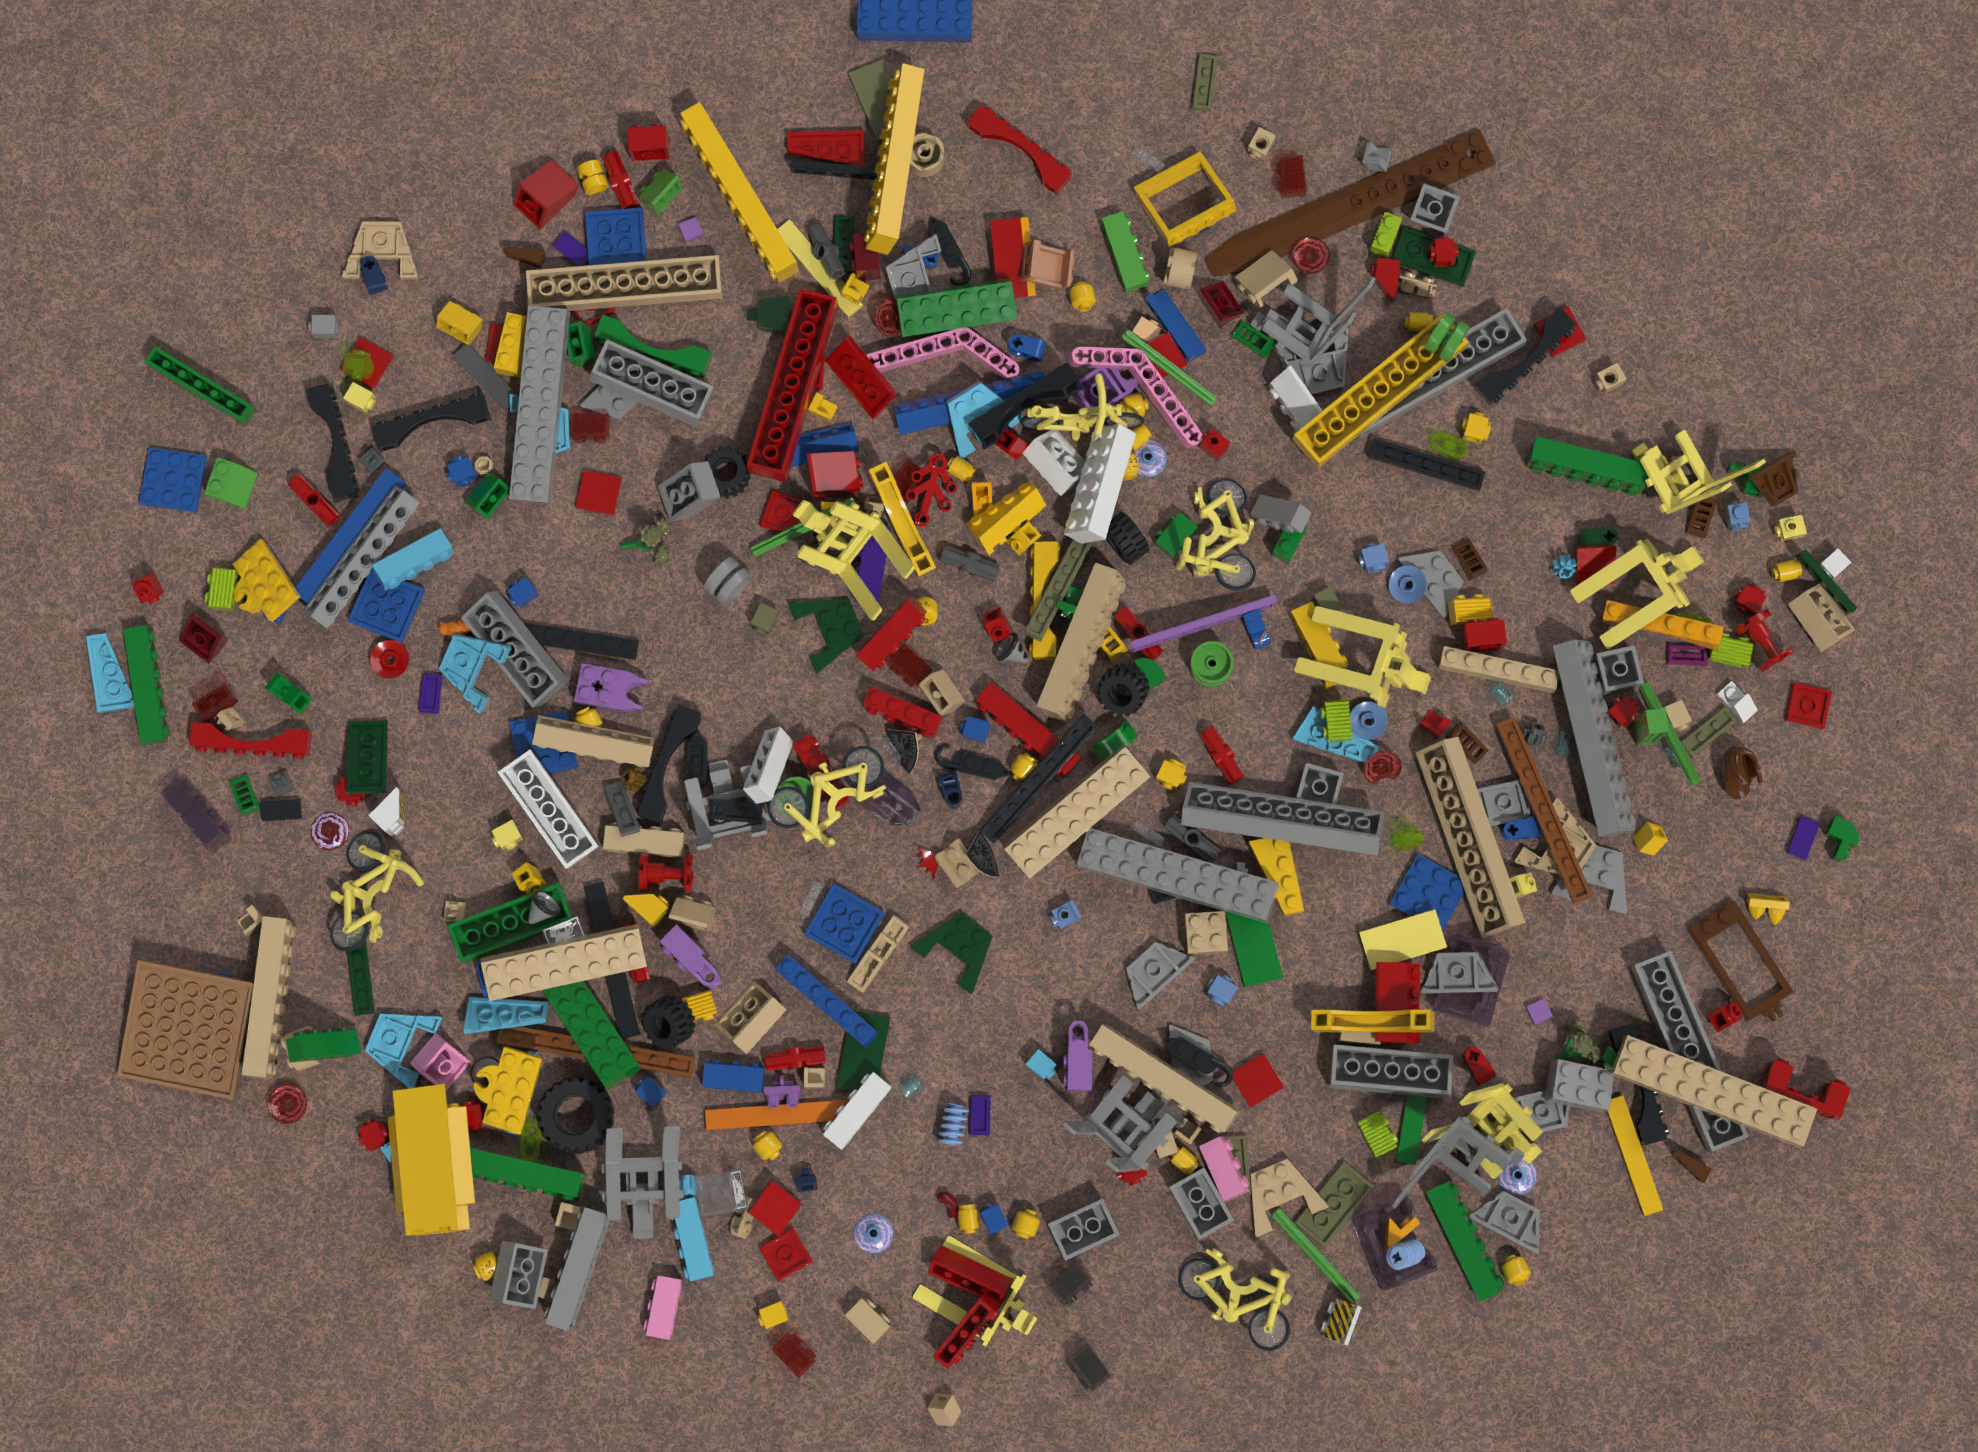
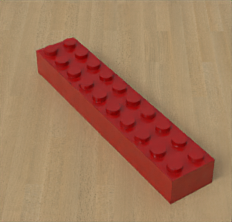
[746,289,839,482]

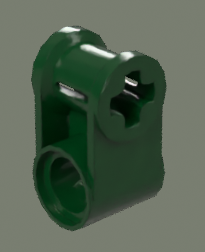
[1579,527,1618,546]

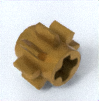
[622,767,647,792]

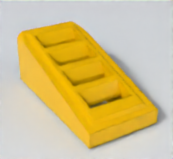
[1101,627,1128,662]

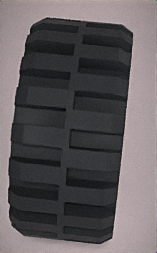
[536,1077,615,1154]

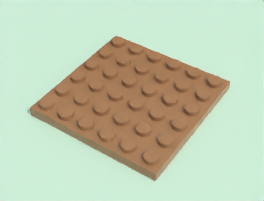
[117,959,254,1100]

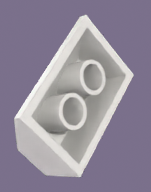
[1269,366,1322,431]
[1023,430,1085,496]

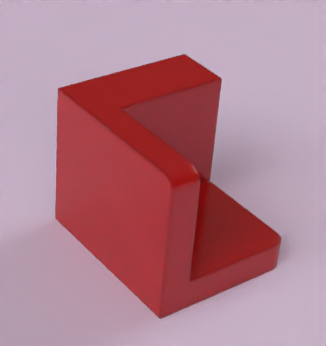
[1419,710,1451,739]

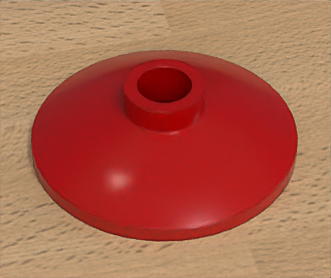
[370,640,409,679]

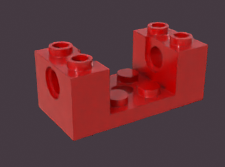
[1760,1058,1851,1120]

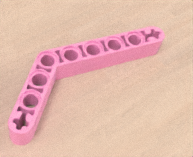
[866,327,1019,380]
[1067,347,1202,448]

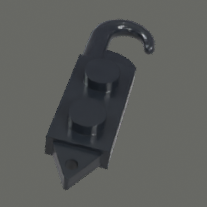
[928,217,972,286]
[687,729,710,797]
[934,744,1011,781]
[1163,1036,1233,1087]

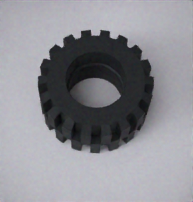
[702,446,751,498]
[1106,512,1150,565]
[1096,662,1150,717]
[641,995,696,1050]

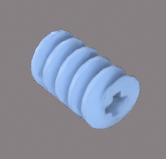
[937,1102,969,1146]
[1386,1239,1425,1270]

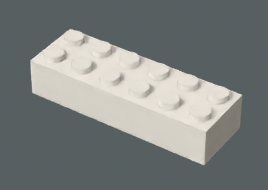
[1064,424,1136,544]
[498,750,600,869]

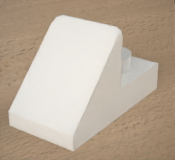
[1717,681,1758,723]

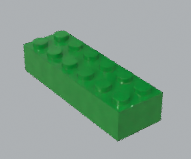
[896,278,1017,337]
[1526,436,1648,496]
[447,883,575,964]
[542,981,640,1092]
[470,1148,587,1201]

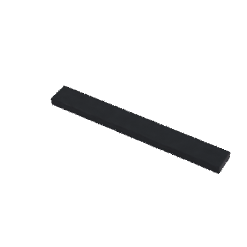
[979,713,1099,843]
[584,882,641,1040]

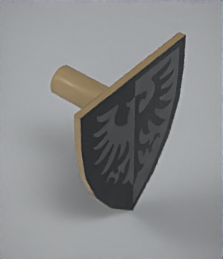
[887,729,922,774]
[965,831,999,877]

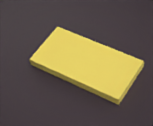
[1359,909,1447,970]

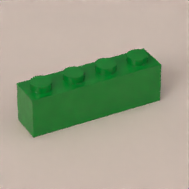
[285,1027,361,1063]

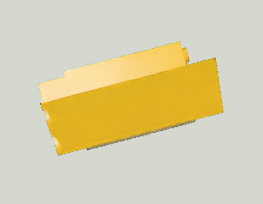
[388,1084,475,1236]

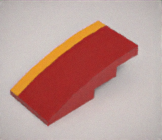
[990,217,1036,298]

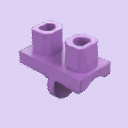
[764,1075,801,1108]

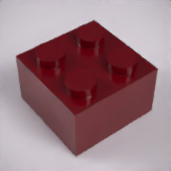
[850,233,881,281]

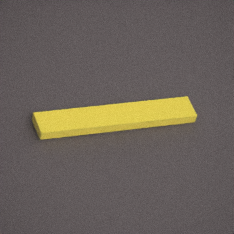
[777,219,863,318]

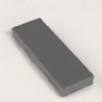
[603,781,640,837]

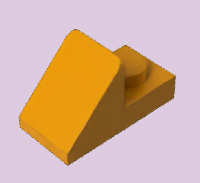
[972,481,993,516]
[1384,1217,1420,1250]

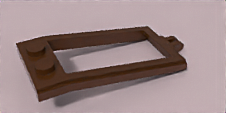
[1687,900,1794,1022]

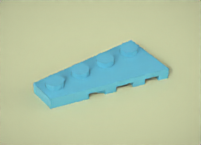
[86,633,135,713]
[1292,706,1380,765]
[463,997,548,1034]

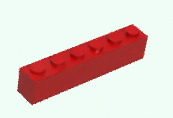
[976,682,1081,778]

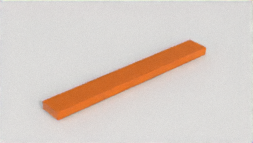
[705,1100,850,1130]

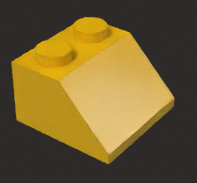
[622,894,671,929]

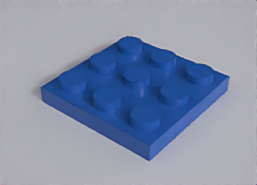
[585,207,647,266]
[139,447,207,513]
[348,568,425,644]
[509,710,578,774]
[1389,853,1465,932]
[804,883,885,965]

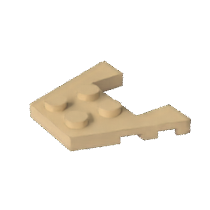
[342,221,418,280]
[1514,798,1597,875]
[1251,1159,1329,1237]

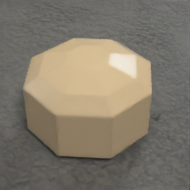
[474,456,494,476]

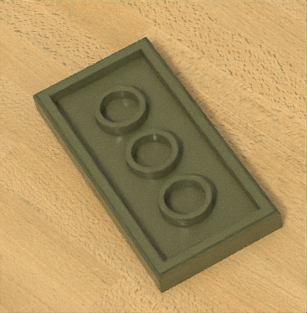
[848,59,891,142]
[1294,1161,1375,1248]

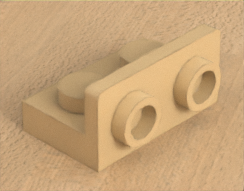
[935,839,979,888]

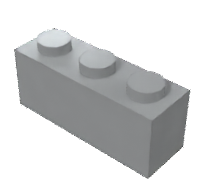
[1250,494,1312,533]

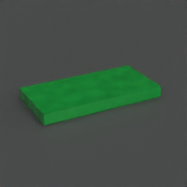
[1225,911,1283,988]

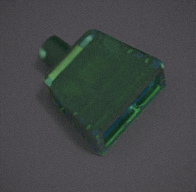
[747,295,790,335]

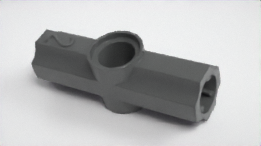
[807,224,845,280]
[940,545,1000,582]
[1164,814,1221,863]

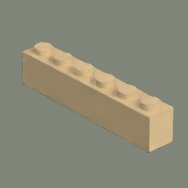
[1438,646,1559,693]
[532,715,654,767]

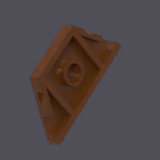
[1749,451,1798,506]

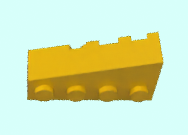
[965,481,1046,555]
[1291,602,1349,690]
[1248,838,1304,917]

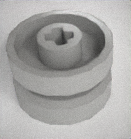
[703,557,752,607]

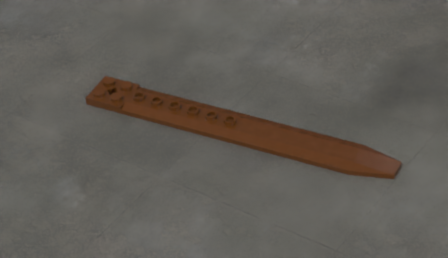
[1205,129,1496,277]

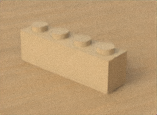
[603,823,685,859]

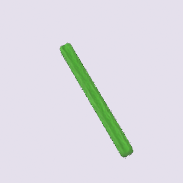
[1121,330,1217,406]
[750,498,855,557]
[1639,682,1701,785]
[1272,1208,1360,1303]

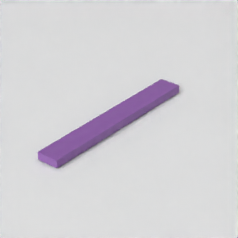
[1127,595,1277,653]

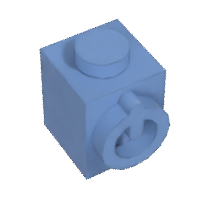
[1724,501,1750,532]
[1358,543,1389,574]
[1206,975,1238,1007]

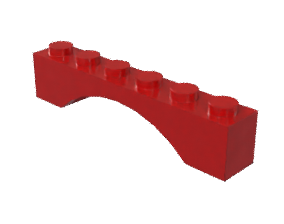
[967,105,1071,196]
[189,722,312,759]

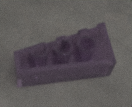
[161,778,232,854]

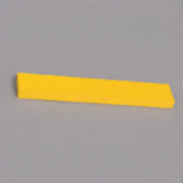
[1607,1095,1663,1216]

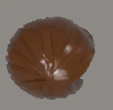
[1721,746,1762,800]

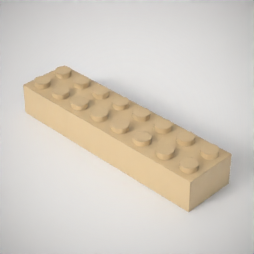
[1037,563,1126,723]
[1003,744,1151,879]
[242,916,296,1080]
[481,924,647,1001]
[1089,1024,1240,1133]

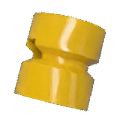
[576,160,609,195]

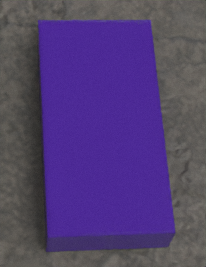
[553,231,589,267]
[419,673,443,714]
[1787,816,1820,860]
[970,1095,991,1136]

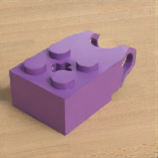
[1072,358,1139,417]
[574,663,649,713]
[659,925,721,989]
[1063,1021,1092,1092]

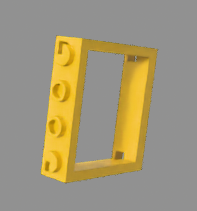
[1134,151,1236,247]

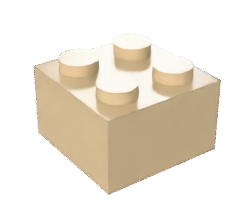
[1184,911,1228,955]

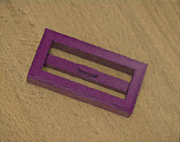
[1667,644,1708,666]

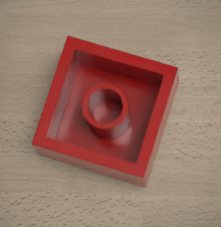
[627,124,670,161]
[1461,617,1507,652]

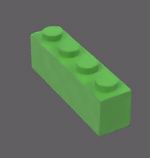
[1101,211,1150,294]
[1633,706,1669,746]

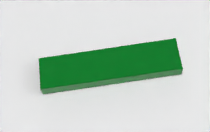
[1396,1095,1427,1165]

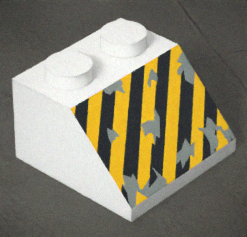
[368,787,405,837]
[1320,1299,1362,1346]

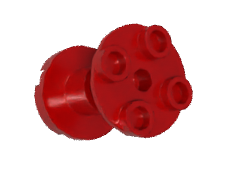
[1734,609,1795,672]
[639,853,694,893]

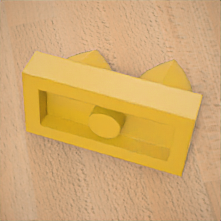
[1747,893,1790,925]

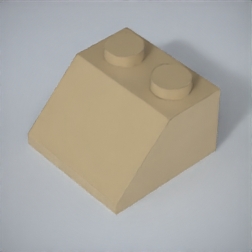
[668,895,716,932]

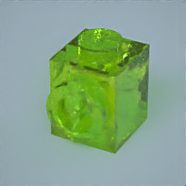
[342,350,374,381]
[1392,827,1423,852]

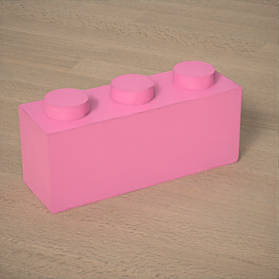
[1199,1136,1250,1202]
[644,1276,683,1340]

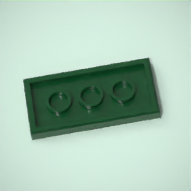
[1392,226,1476,287]
[346,720,388,795]
[837,1010,891,1092]

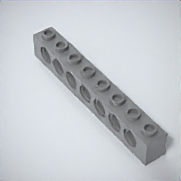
[303,486,419,628]

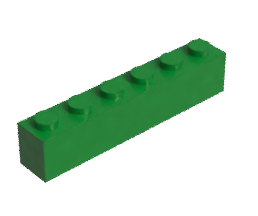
[144,346,256,427]
[123,625,170,746]
[1426,1180,1504,1302]

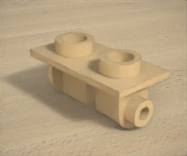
[1397,272,1437,298]
[729,1196,755,1239]

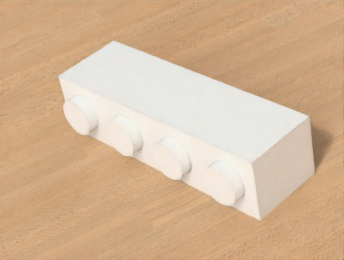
[743,727,794,804]
[823,1072,892,1150]

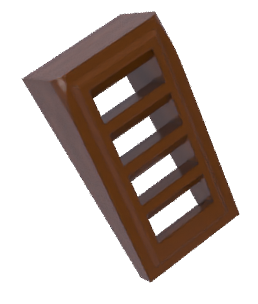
[504,247,546,269]
[1686,494,1717,539]
[1452,538,1488,581]
[1445,723,1489,764]
[1671,1150,1712,1183]

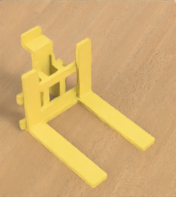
[1631,430,1766,514]
[793,500,915,621]
[1570,539,1704,649]
[1294,606,1431,708]
[1421,1083,1543,1179]
[913,1236,1037,1347]

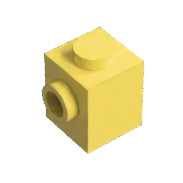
[343,382,376,413]
[1774,515,1807,542]
[491,820,524,851]
[1509,873,1537,898]

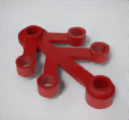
[904,453,957,527]

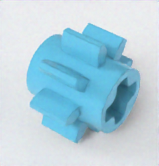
[1552,555,1577,579]
[679,1175,700,1199]

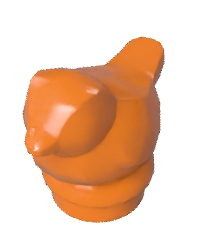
[439,619,471,638]

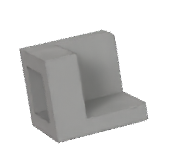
[1362,142,1391,172]

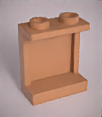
[1021,239,1075,290]

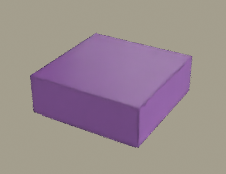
[679,217,704,242]
[1526,999,1553,1025]

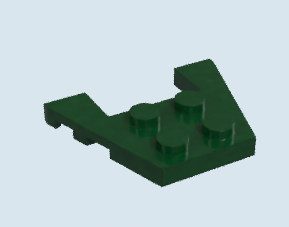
[788,599,864,674]
[910,912,993,995]

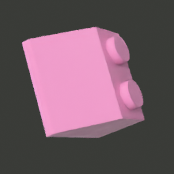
[410,1033,471,1091]

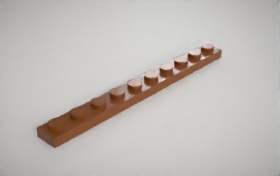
[1496,717,1593,904]
[497,1027,696,1078]

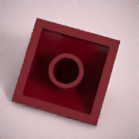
[1199,281,1244,328]
[179,613,228,664]

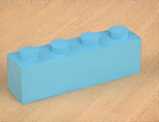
[372,528,453,591]
[671,1197,715,1282]

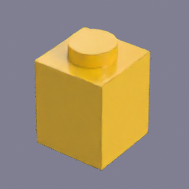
[757,1301,789,1329]

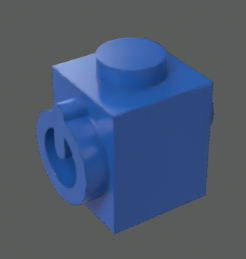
[446,456,478,487]

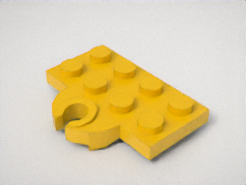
[233,539,301,622]
[474,1046,543,1135]

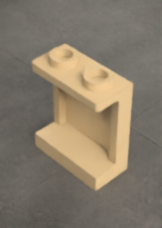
[1235,250,1298,308]

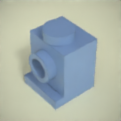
[1050,900,1081,930]

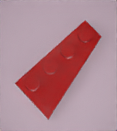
[788,130,865,166]

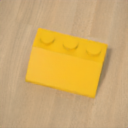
[494,312,527,378]

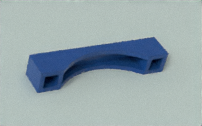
[775,954,879,1049]

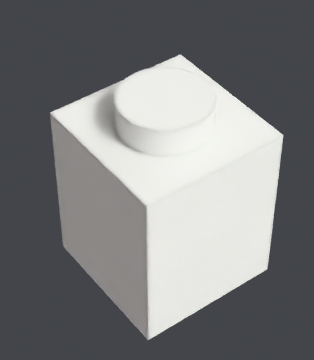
[1820,549,1851,579]

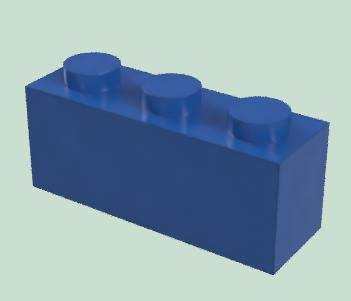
[702,1060,765,1093]

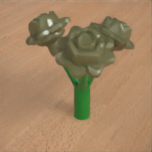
[620,516,670,566]
[1549,1018,1601,1065]

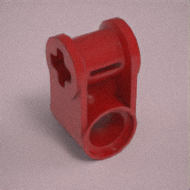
[1463,1047,1496,1086]

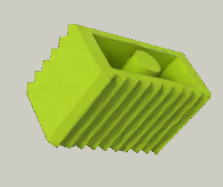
[1370,212,1402,259]
[205,568,239,611]
[1708,633,1754,669]
[1321,700,1352,743]
[1356,1111,1398,1158]

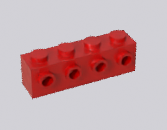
[856,596,927,671]
[863,686,943,738]
[792,734,851,811]
[928,1245,1013,1307]
[933,1291,1001,1369]

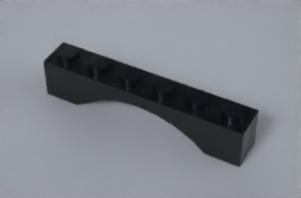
[1474,307,1576,405]
[968,363,1082,450]
[306,383,360,502]
[371,393,492,452]
[636,705,702,825]
[1608,1023,1669,1146]

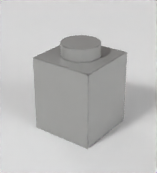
[308,315,338,338]

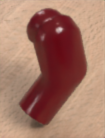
[937,1191,958,1218]

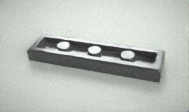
[453,344,518,411]

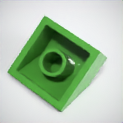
[639,169,683,216]
[204,458,258,509]

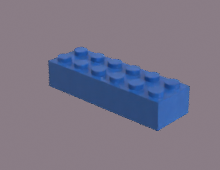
[857,0,973,43]

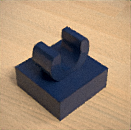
[796,1168,818,1192]

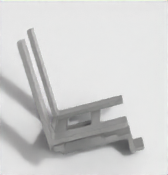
[1251,277,1376,367]
[684,760,771,851]
[1062,1075,1177,1172]
[1392,1116,1525,1209]
[601,1126,683,1239]

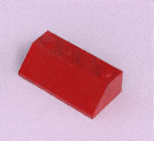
[1375,962,1421,1044]

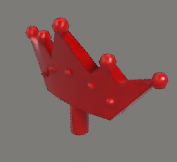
[917,847,938,879]

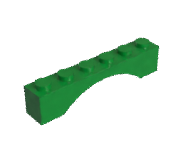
[594,315,712,378]

